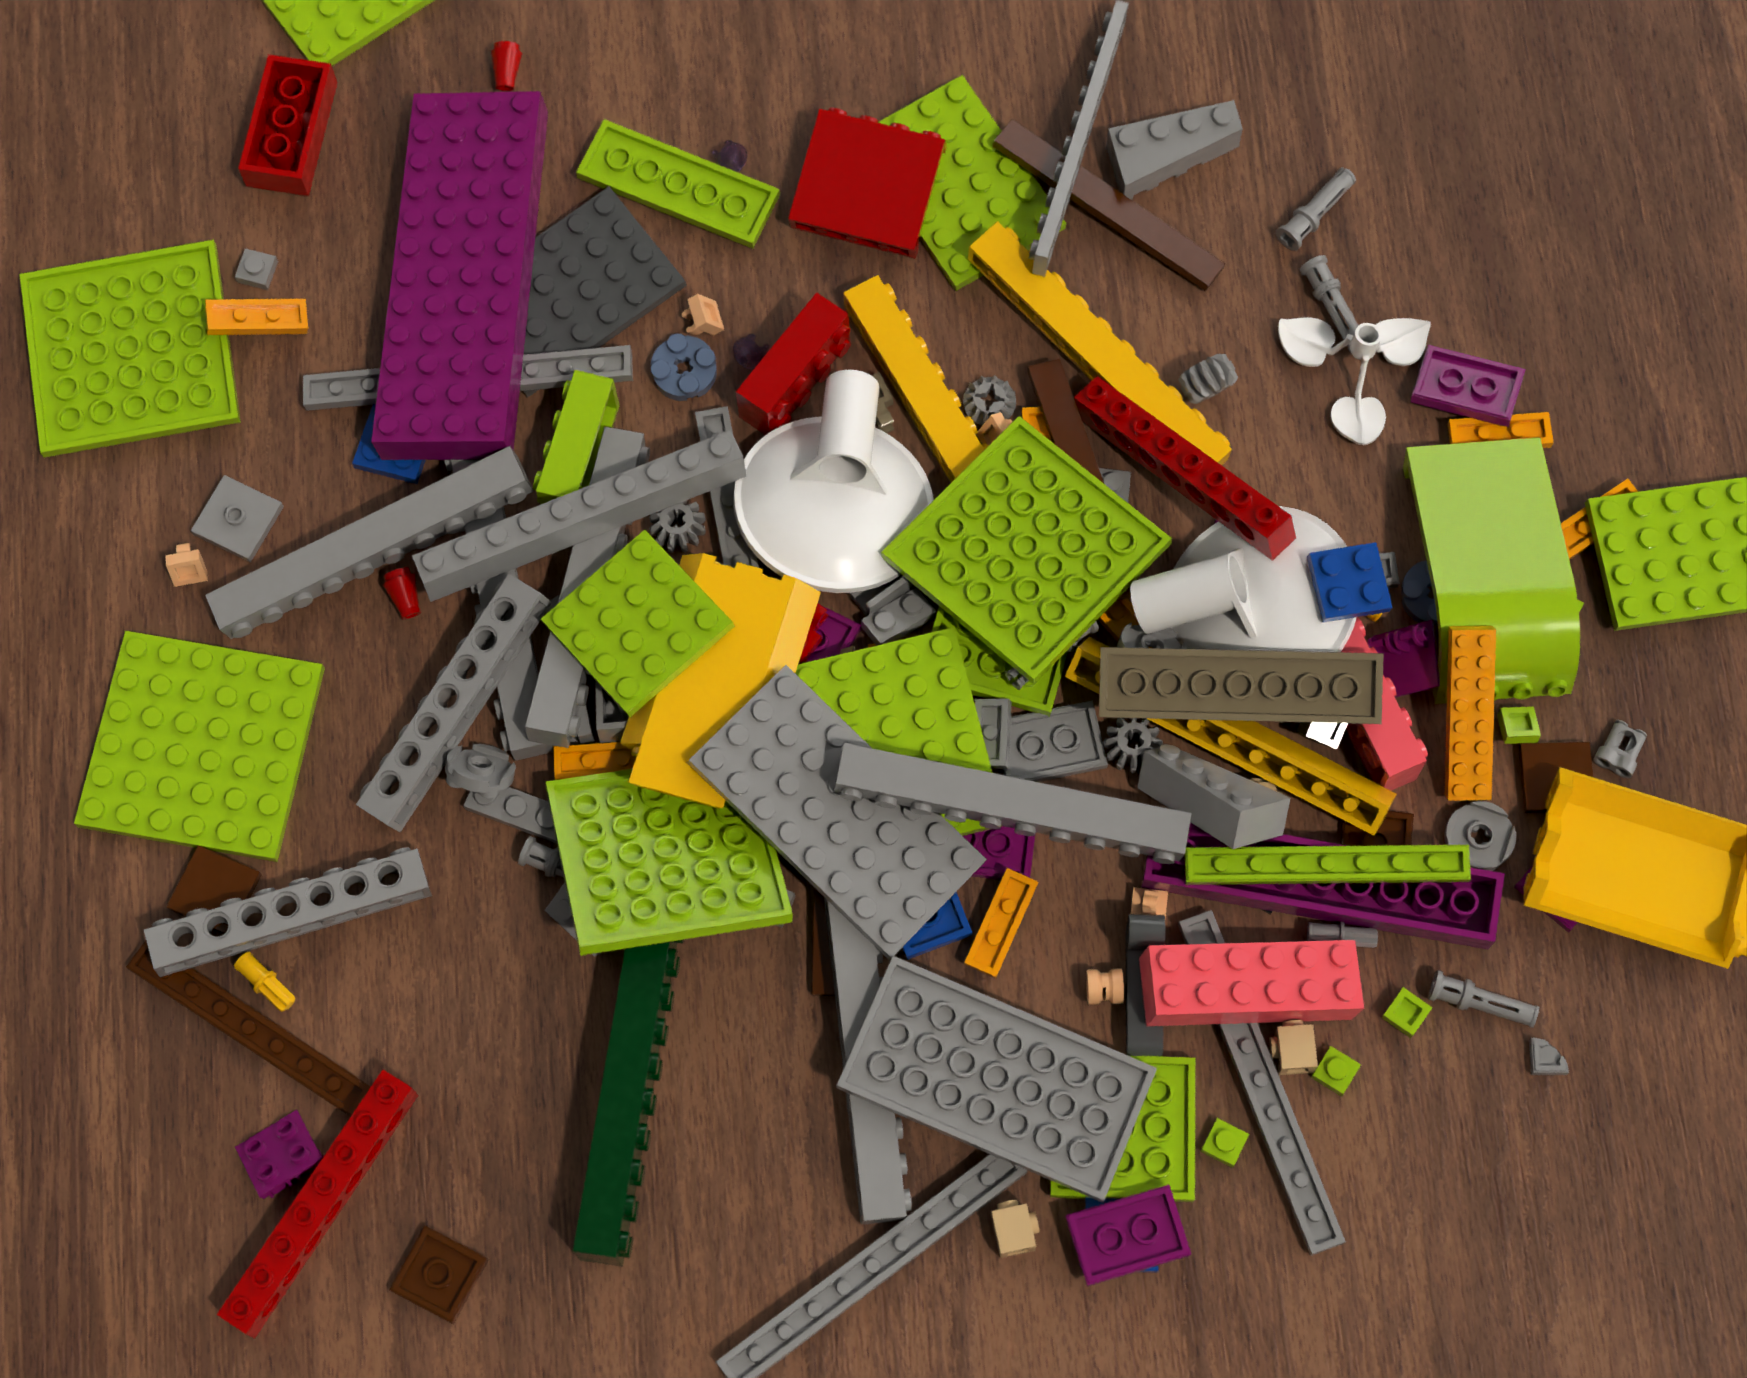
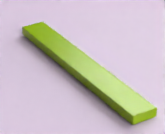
[1185,845,1471,885]

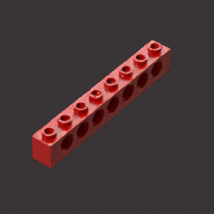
[1074,376,1296,561]
[216,1069,419,1339]

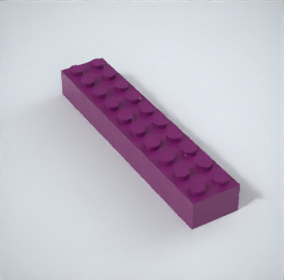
[1141,822,1505,950]

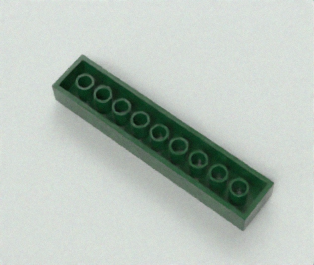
[573,939,684,1267]

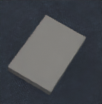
[1002,700,1108,782]

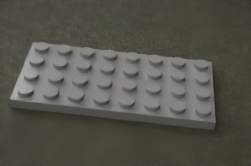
[687,665,987,960]
[836,956,1157,1203]

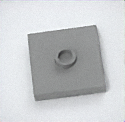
[191,475,284,563]

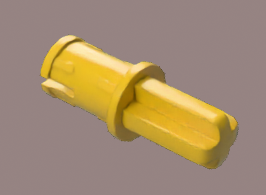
[234,951,296,1012]

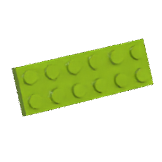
[576,119,780,249]

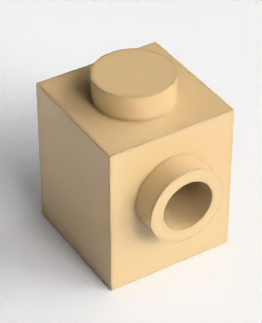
[1269,1020,1318,1075]
[991,1200,1040,1258]

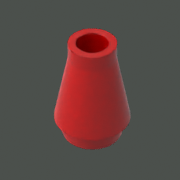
[490,41,522,91]
[383,567,421,620]

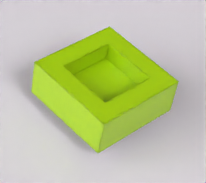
[1497,706,1541,744]
[1382,987,1433,1038]
[1311,1046,1361,1097]
[1201,1118,1249,1168]

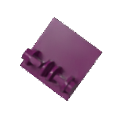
[1367,620,1440,698]
[235,1110,324,1199]

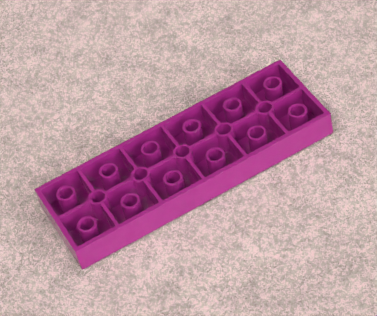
[371,91,548,460]

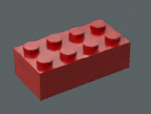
[238,54,338,196]
[736,292,851,435]

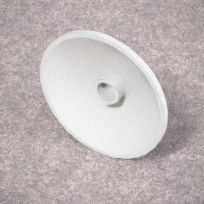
[733,370,934,593]
[1130,506,1357,652]

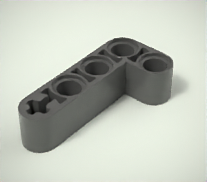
[1125,914,1165,1056]

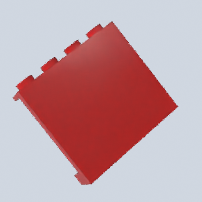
[788,107,946,259]

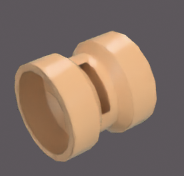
[1086,968,1124,1005]

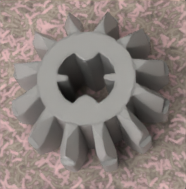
[1179,353,1238,404]
[649,500,706,553]
[1104,718,1163,774]

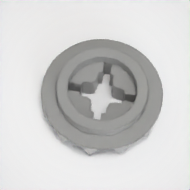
[963,375,1016,425]

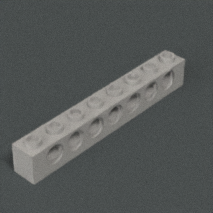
[356,574,552,832]
[144,847,432,977]

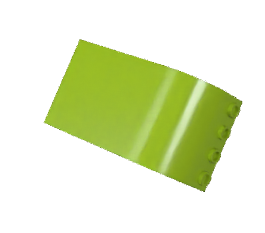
[1403,437,1580,704]

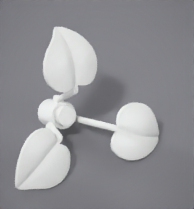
[1278,317,1431,445]

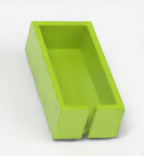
[533,370,620,505]

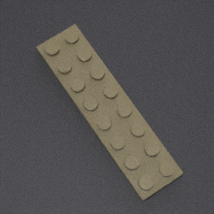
[1099,647,1383,724]

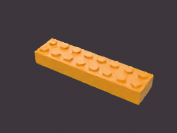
[1444,626,1496,801]

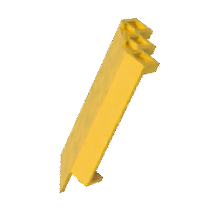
[620,553,821,808]
[1524,767,1747,969]

